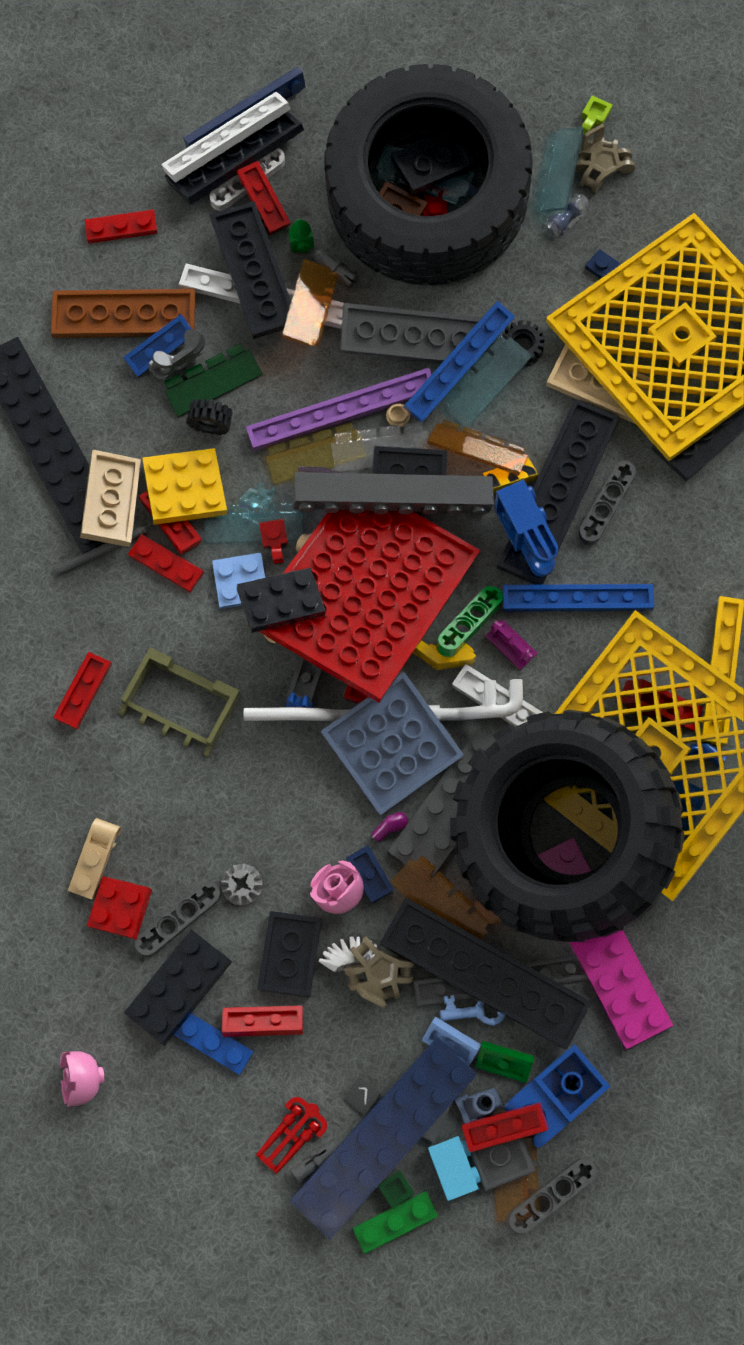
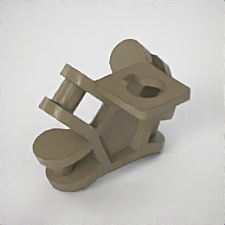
[572,124,636,194]
[344,936,414,1008]

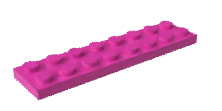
[538,838,673,1050]

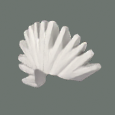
[318,937,383,972]

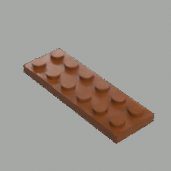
[51,289,196,338]

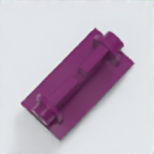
[484,619,538,671]

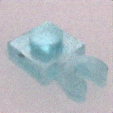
[238,482,275,515]

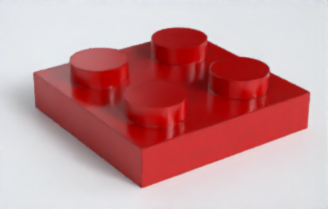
[87,876,152,940]

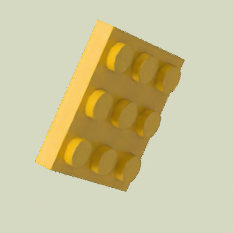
[142,448,227,525]

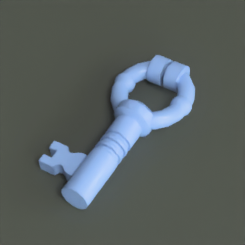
[439,995,505,1026]

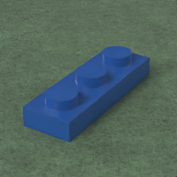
[123,314,192,377]
[174,1014,254,1075]

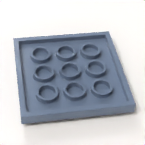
[321,672,464,815]

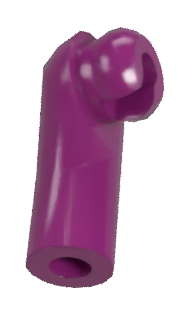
[371,812,408,842]

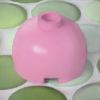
[310,861,364,914]
[60,1051,104,1107]

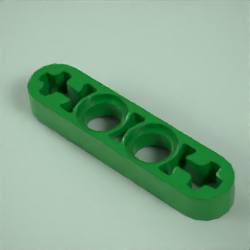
[436,586,503,657]

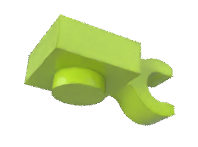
[580,96,613,137]

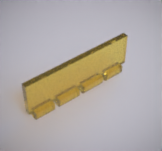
[266,422,367,484]

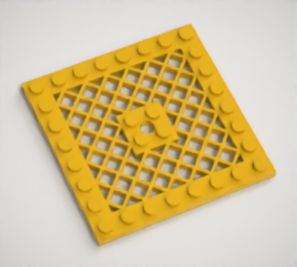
[546,213,744,461]
[543,610,744,901]

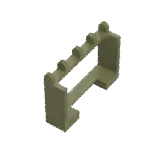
[119,647,241,757]

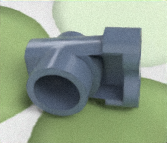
[455,1088,503,1123]

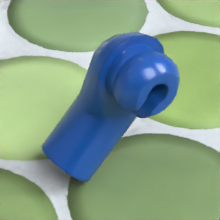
[688,743,727,767]

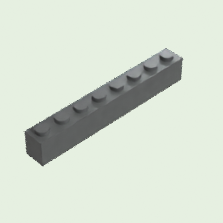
[292,472,494,516]

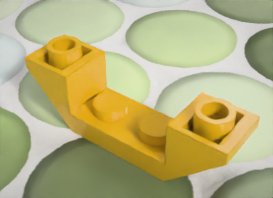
[413,641,476,670]

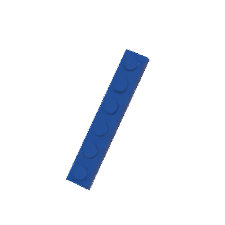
[403,301,515,423]
[503,584,654,612]

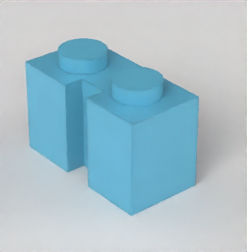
[428,1136,481,1201]

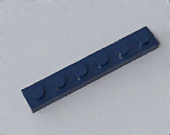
[183,66,306,148]

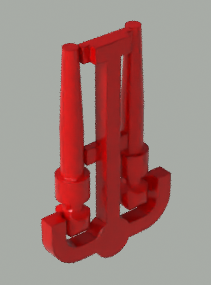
[256,1097,327,1174]

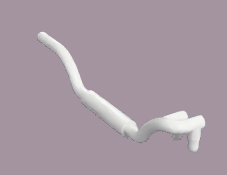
[244,679,523,722]

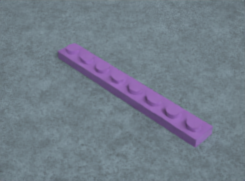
[246,368,432,451]

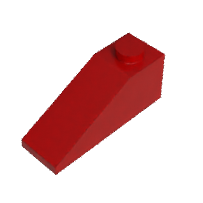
[622,679,703,731]

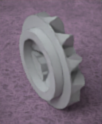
[221,863,263,905]

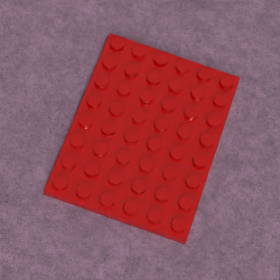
[248,510,480,703]

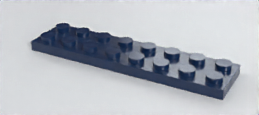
[289,1037,477,1240]

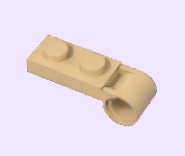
[68,818,121,899]

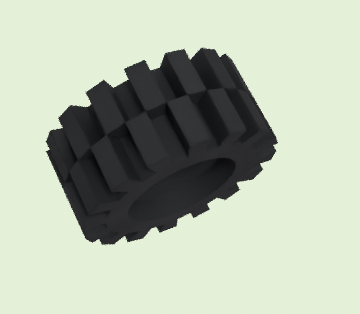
[501,320,545,367]
[186,399,233,435]

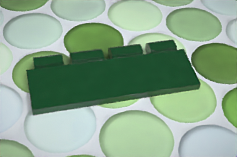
[164,343,263,417]

